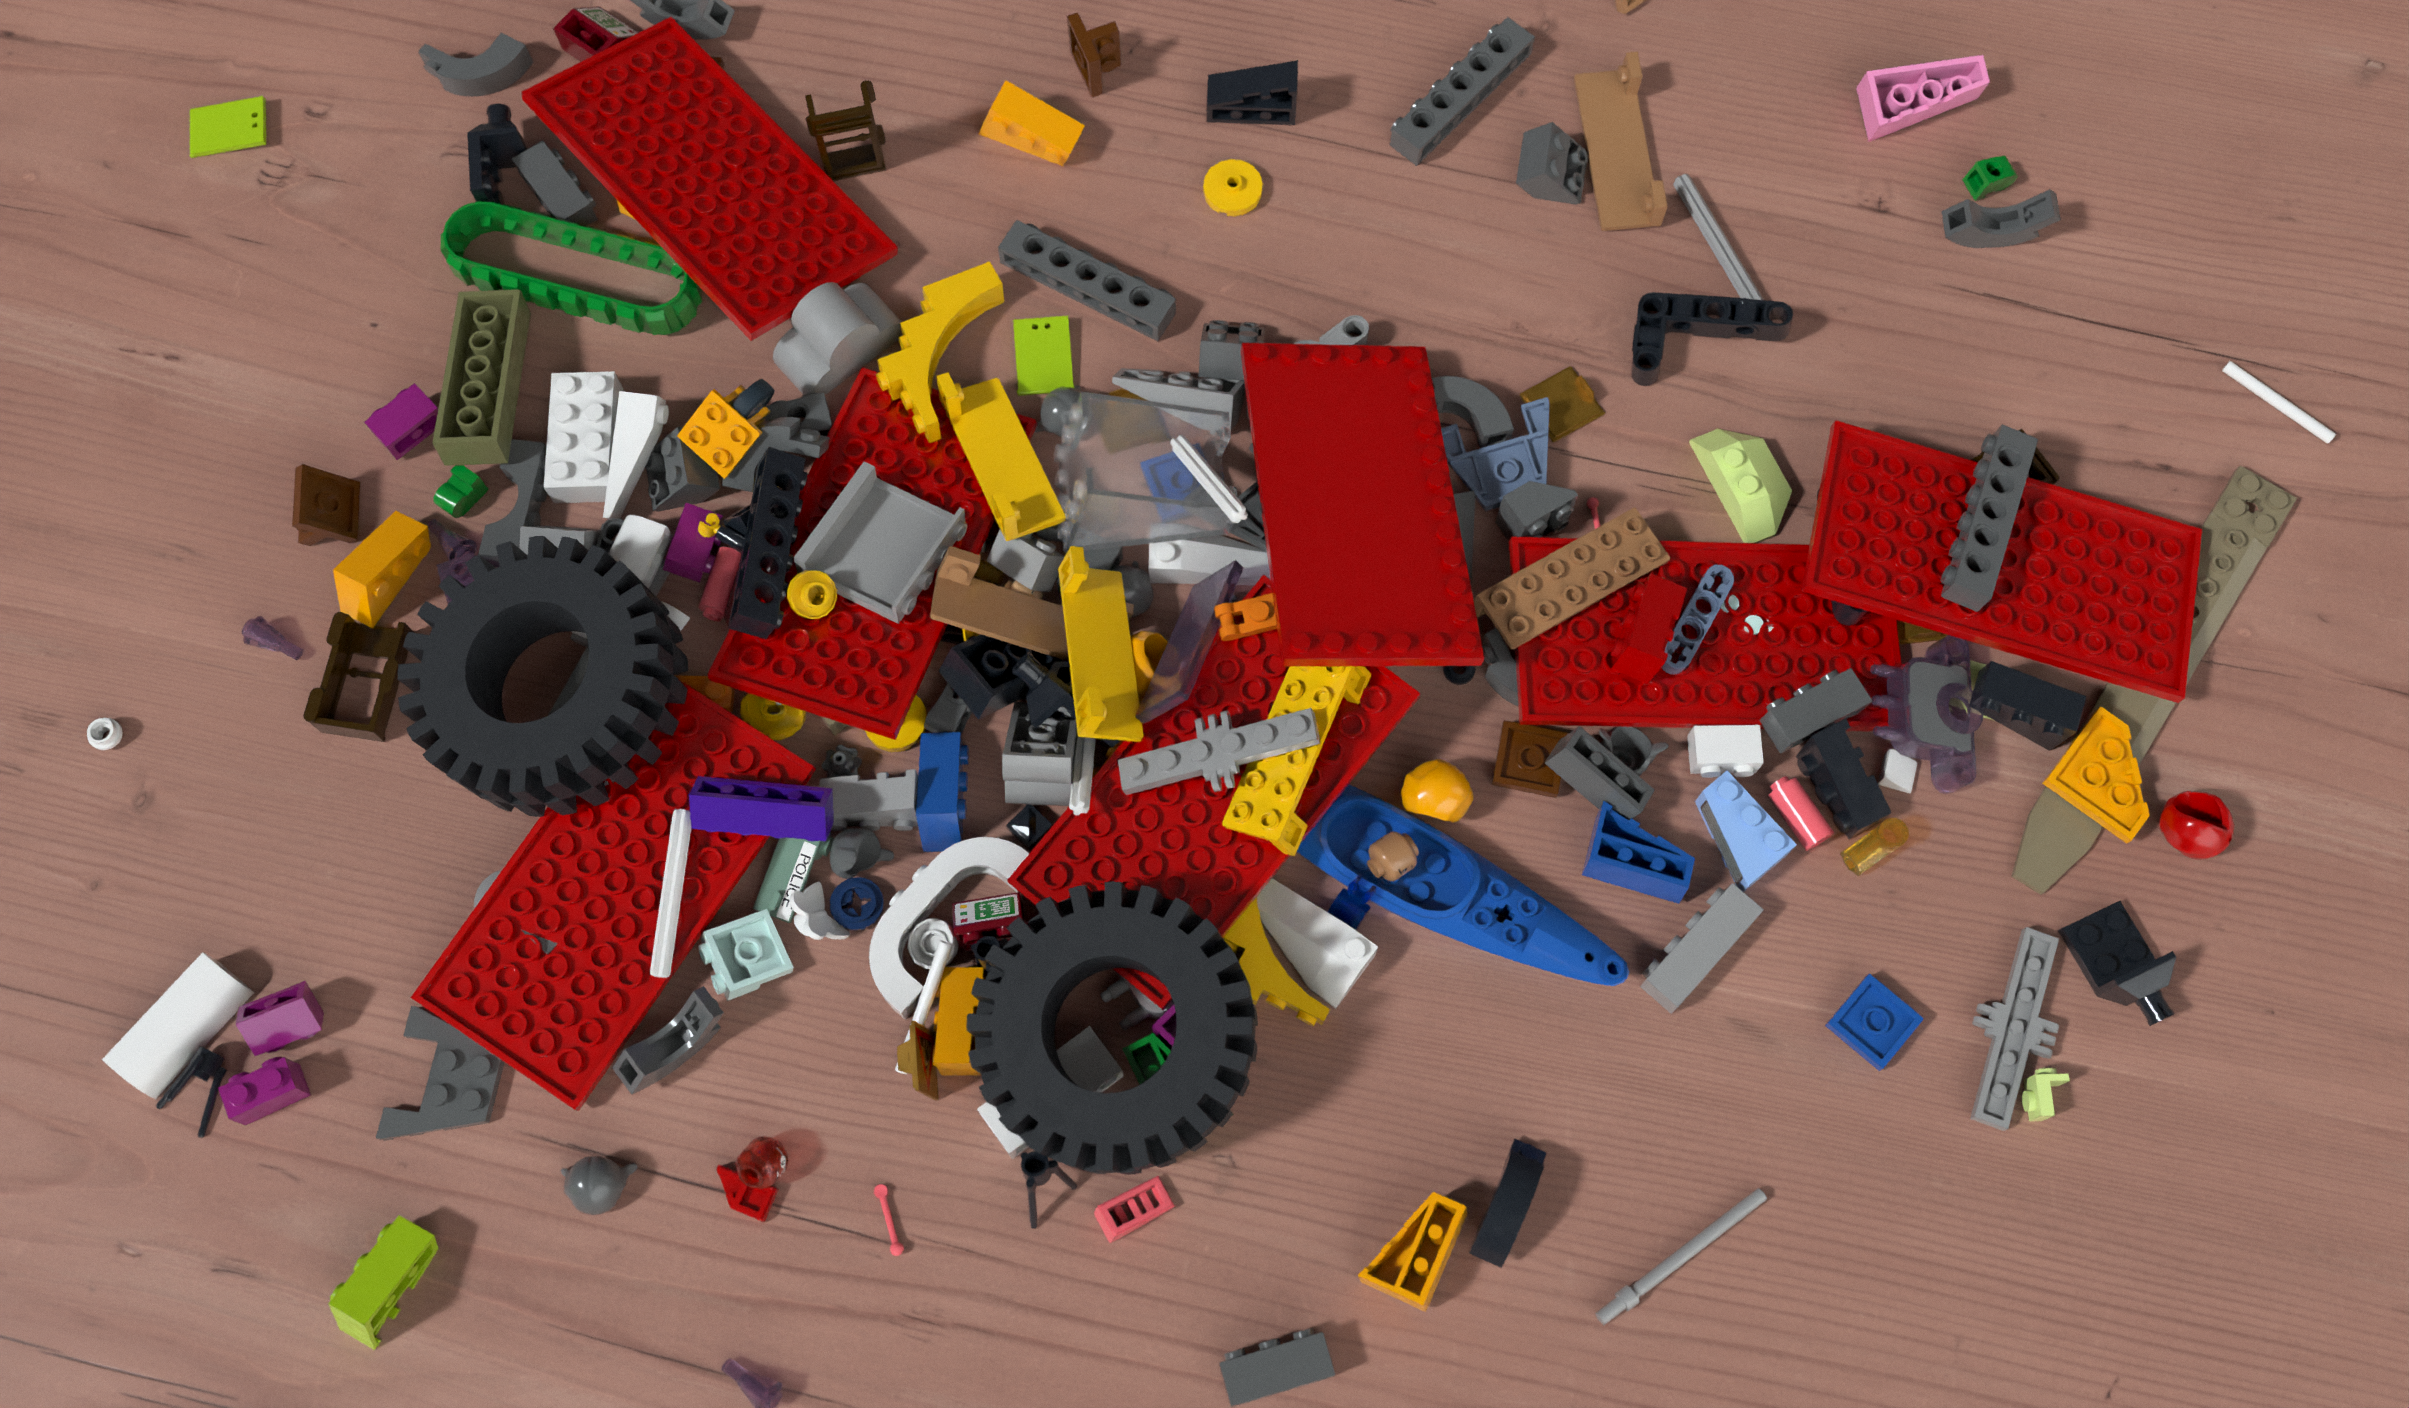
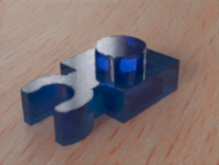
[1327,875,1377,931]

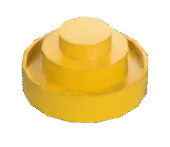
[787,570,837,619]

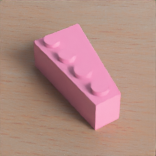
[1856,55,1990,142]

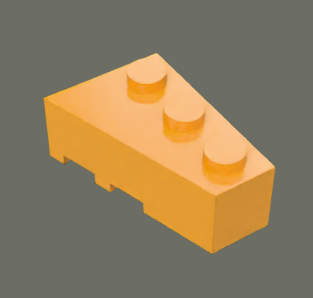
[978,80,1085,166]
[333,511,431,628]
[932,967,987,1076]
[1357,1192,1468,1312]

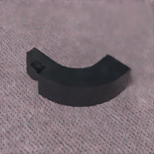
[1469,1138,1547,1268]

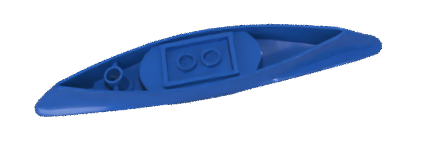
[1297,784,1629,986]

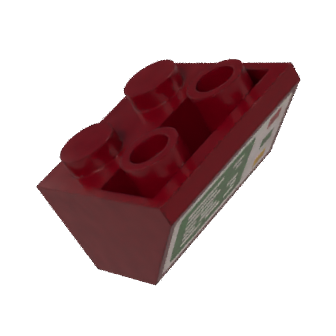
[553,6,639,62]
[952,892,1025,953]

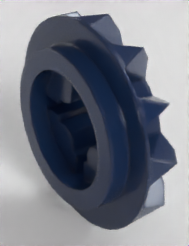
[830,877,884,930]

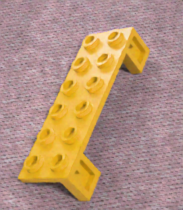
[937,372,1066,542]
[1058,546,1144,742]
[1222,666,1372,856]

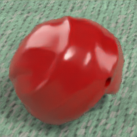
[2159,791,2234,860]

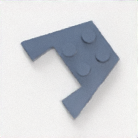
[1441,397,1549,511]

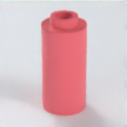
[698,547,741,622]
[1768,776,1834,851]

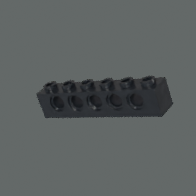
[728,447,808,639]

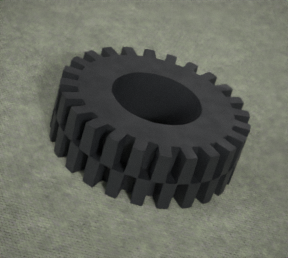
[398,536,689,817]
[967,882,1258,1175]

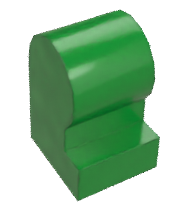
[1962,155,2018,201]
[433,465,489,518]

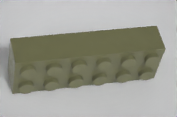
[433,290,531,466]

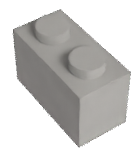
[986,530,1064,592]

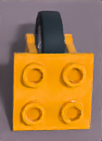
[677,379,775,479]

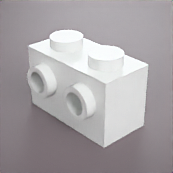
[1687,725,1764,778]

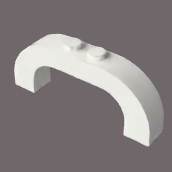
[869,837,1029,1020]

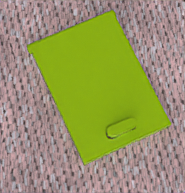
[190,96,266,158]
[1013,316,1075,396]

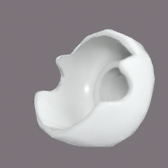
[907,918,959,970]

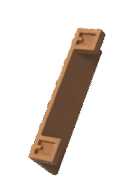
[1574,51,1668,231]
[1474,507,1670,649]
[930,546,1134,661]

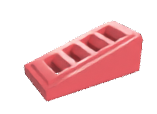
[1094,1176,1175,1243]

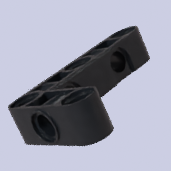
[1631,292,1793,386]

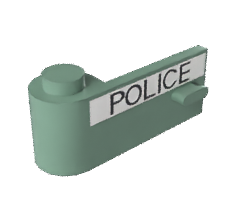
[753,831,834,923]

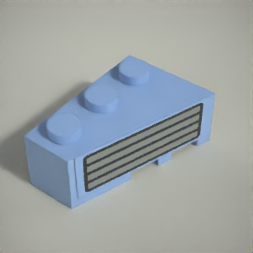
[1695,770,1797,892]

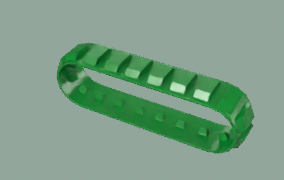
[441,201,702,335]

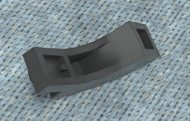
[630,0,735,40]
[418,33,533,97]
[1941,189,2061,248]
[1432,376,1514,449]
[722,417,830,492]
[1482,628,1518,706]
[612,986,724,1094]

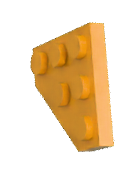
[2042,706,2150,844]

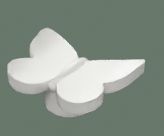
[789,882,851,940]

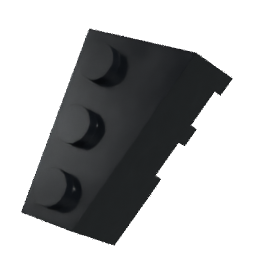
[1207,60,1298,125]
[1969,661,2087,751]
[1796,718,1892,839]

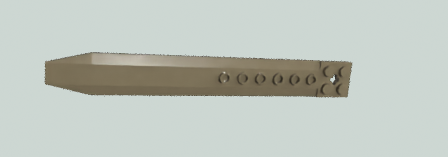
[2011,465,2297,895]

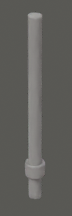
[1595,1188,1767,1325]

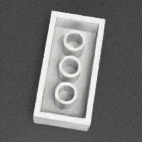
[544,371,623,503]

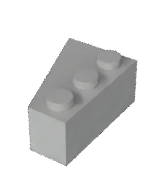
[819,769,918,831]

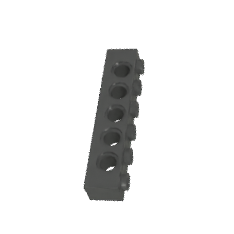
[1390,17,1535,166]
[998,220,1176,342]
[1941,424,2038,612]

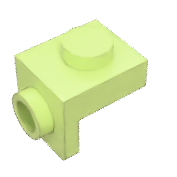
[2022,1068,2070,1121]

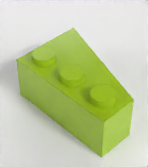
[329,1215,439,1350]

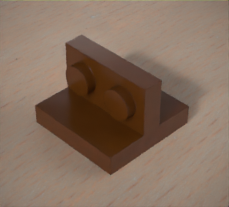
[1067,12,1121,98]
[292,464,360,546]

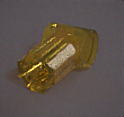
[1840,818,1909,876]

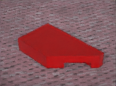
[716,1164,779,1222]

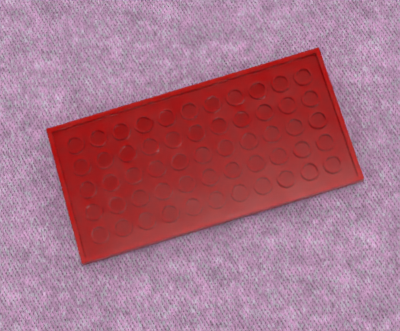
[521,17,898,341]
[1240,343,1484,667]
[707,367,1037,740]
[1801,420,2202,703]
[1509,537,1908,732]
[1007,574,1421,1011]
[410,678,816,1111]

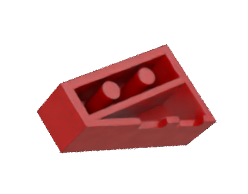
[1610,573,1687,684]

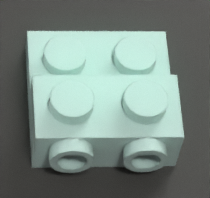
[698,909,794,1001]

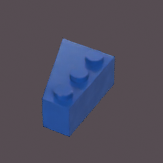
[916,732,969,852]
[1582,801,1695,904]

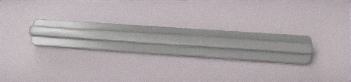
[1674,174,1763,300]

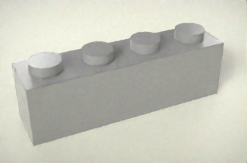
[1640,883,1764,1014]

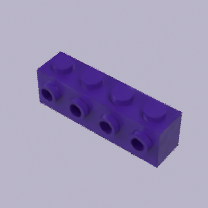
[689,776,834,842]

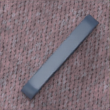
[1661,565,1734,674]

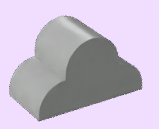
[773,282,902,395]
[1002,702,1077,806]

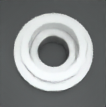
[87,718,123,750]

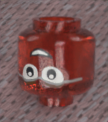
[736,1136,789,1189]

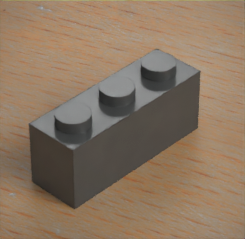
[512,140,598,227]
[1759,668,1873,754]
[1545,726,1655,820]
[1219,1328,1335,1407]

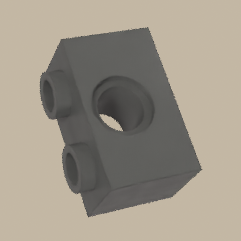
[765,392,833,436]

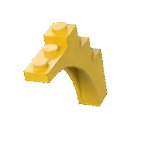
[876,261,1004,443]
[1223,897,1330,1026]

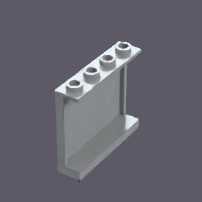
[794,462,967,624]

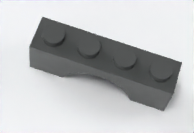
[478,439,547,567]

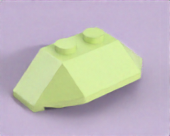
[1689,429,1792,543]

